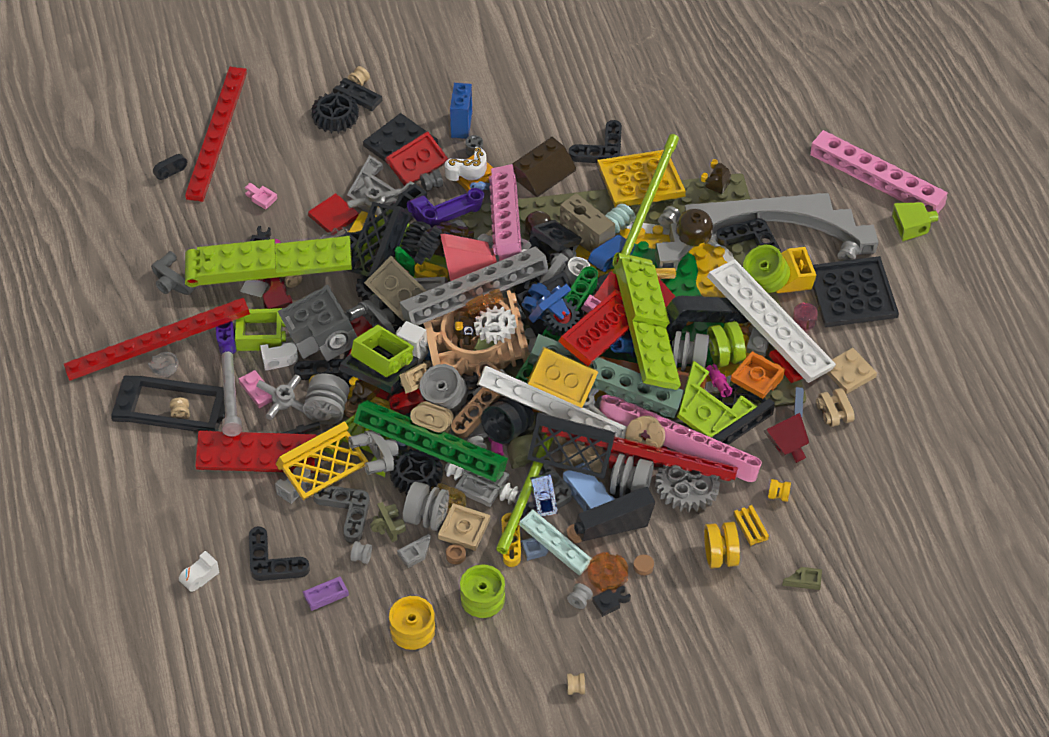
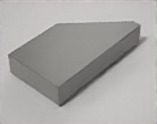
[397,534,431,568]

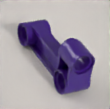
[407,188,484,227]

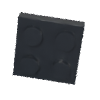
[531,220,582,252]

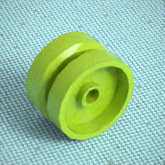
[743,245,790,293]
[707,321,746,368]
[460,564,505,618]

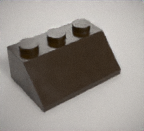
[512,137,576,197]

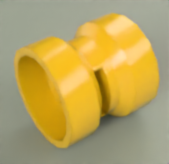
[768,479,791,502]

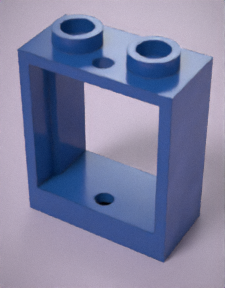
[450,83,473,139]

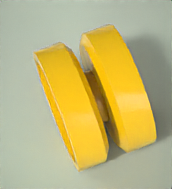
[704,522,740,569]
[389,596,435,650]

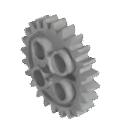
[655,465,720,512]

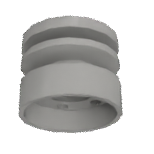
[671,331,709,372]
[303,374,350,425]
[610,454,654,497]
[403,482,449,531]

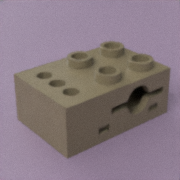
[560,193,615,253]
[364,256,427,323]

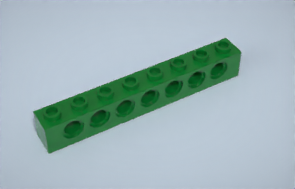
[353,400,508,482]

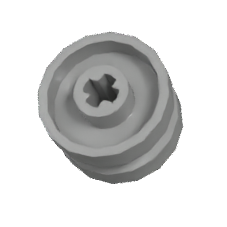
[420,364,468,413]

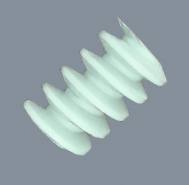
[605,204,636,234]

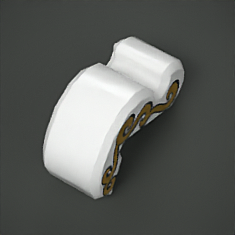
[445,147,487,181]

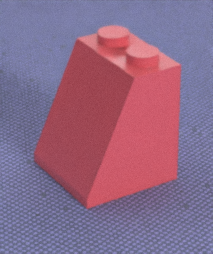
[440,234,497,281]

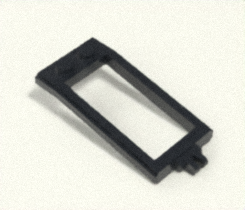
[111,375,225,432]

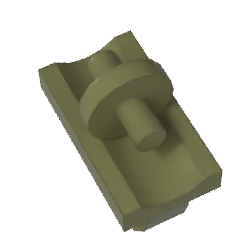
[370,502,406,542]

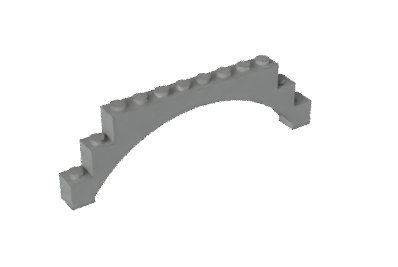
[655,193,878,271]

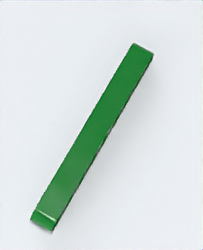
[516,266,598,384]

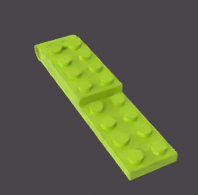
[185,236,352,287]
[612,252,681,390]

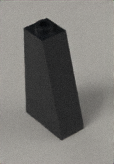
[574,487,656,542]

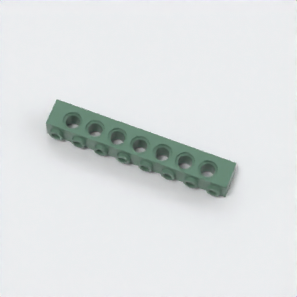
[528,334,684,418]

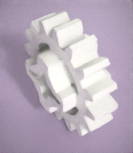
[474,306,517,344]

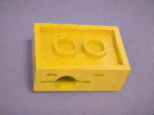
[527,346,598,408]

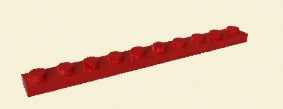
[185,66,247,202]
[64,298,250,381]
[541,426,738,481]

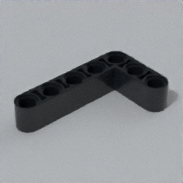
[666,296,749,345]

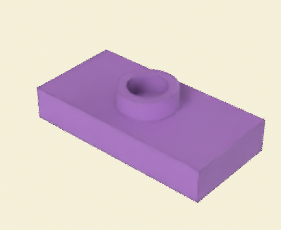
[303,577,349,611]

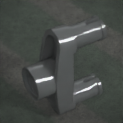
[151,251,195,295]
[345,300,396,335]

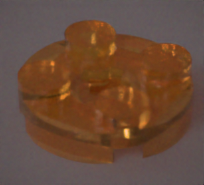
[465,288,504,315]
[588,552,628,592]

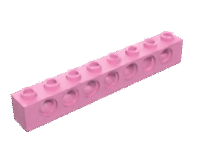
[810,130,948,213]
[489,164,522,261]

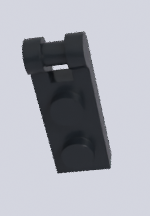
[333,78,383,111]

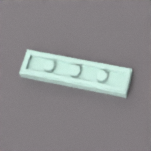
[519,510,593,576]

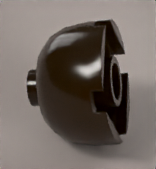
[676,209,713,246]

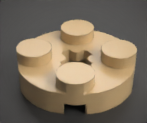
[625,415,665,448]

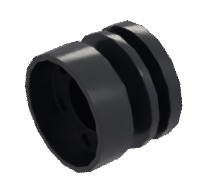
[481,396,534,444]

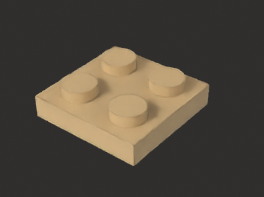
[827,348,877,394]
[438,503,490,551]

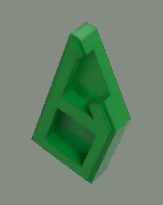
[395,246,416,277]

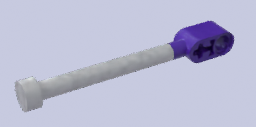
[216,321,242,436]

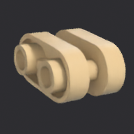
[816,388,854,427]
[410,402,454,432]

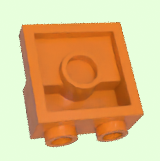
[730,351,784,399]

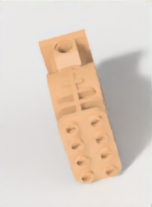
[424,290,530,376]

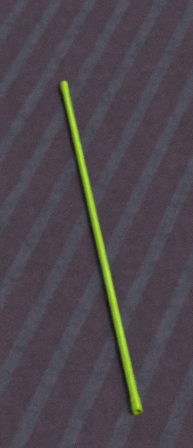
[496,134,679,554]

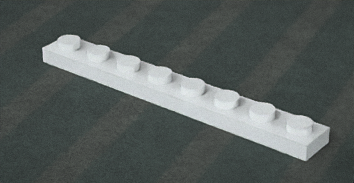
[477,366,627,439]

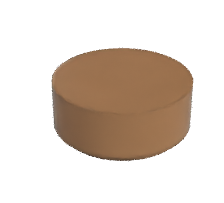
[446,544,466,565]
[634,554,654,575]

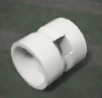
[563,257,590,285]

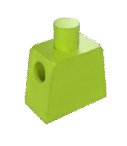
[892,202,938,241]

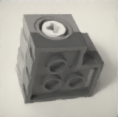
[278,285,357,361]

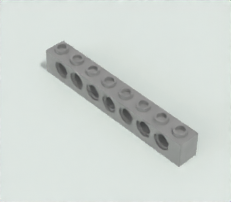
[400,247,549,326]

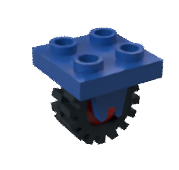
[529,284,580,336]

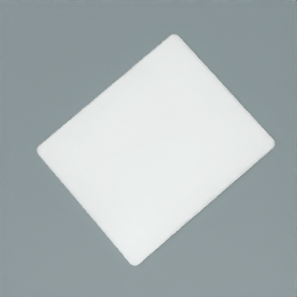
[240,280,268,297]

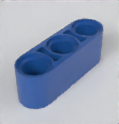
[588,235,635,272]

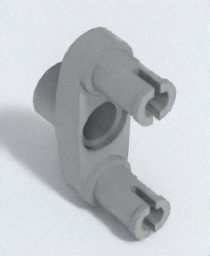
[348,430,398,475]

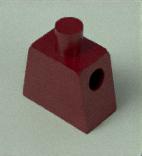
[764,413,809,463]

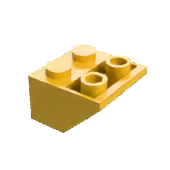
[776,247,816,293]

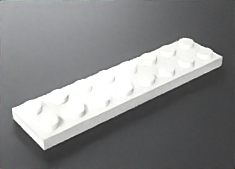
[707,259,836,383]

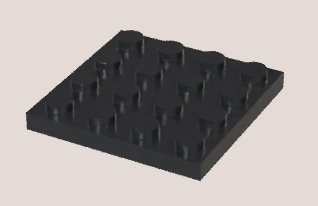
[813,256,899,327]

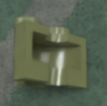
[507,433,550,469]

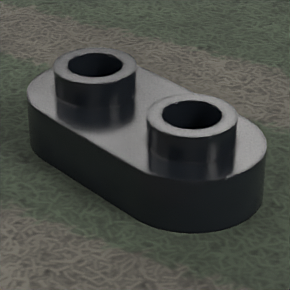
[153,154,188,180]

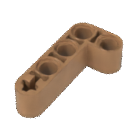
[451,361,504,439]

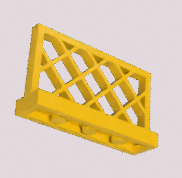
[276,421,368,500]

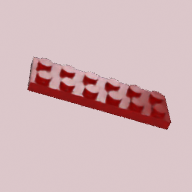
[558,289,630,366]
[195,431,317,473]

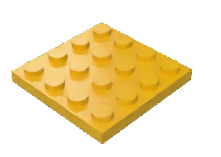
[597,150,686,208]

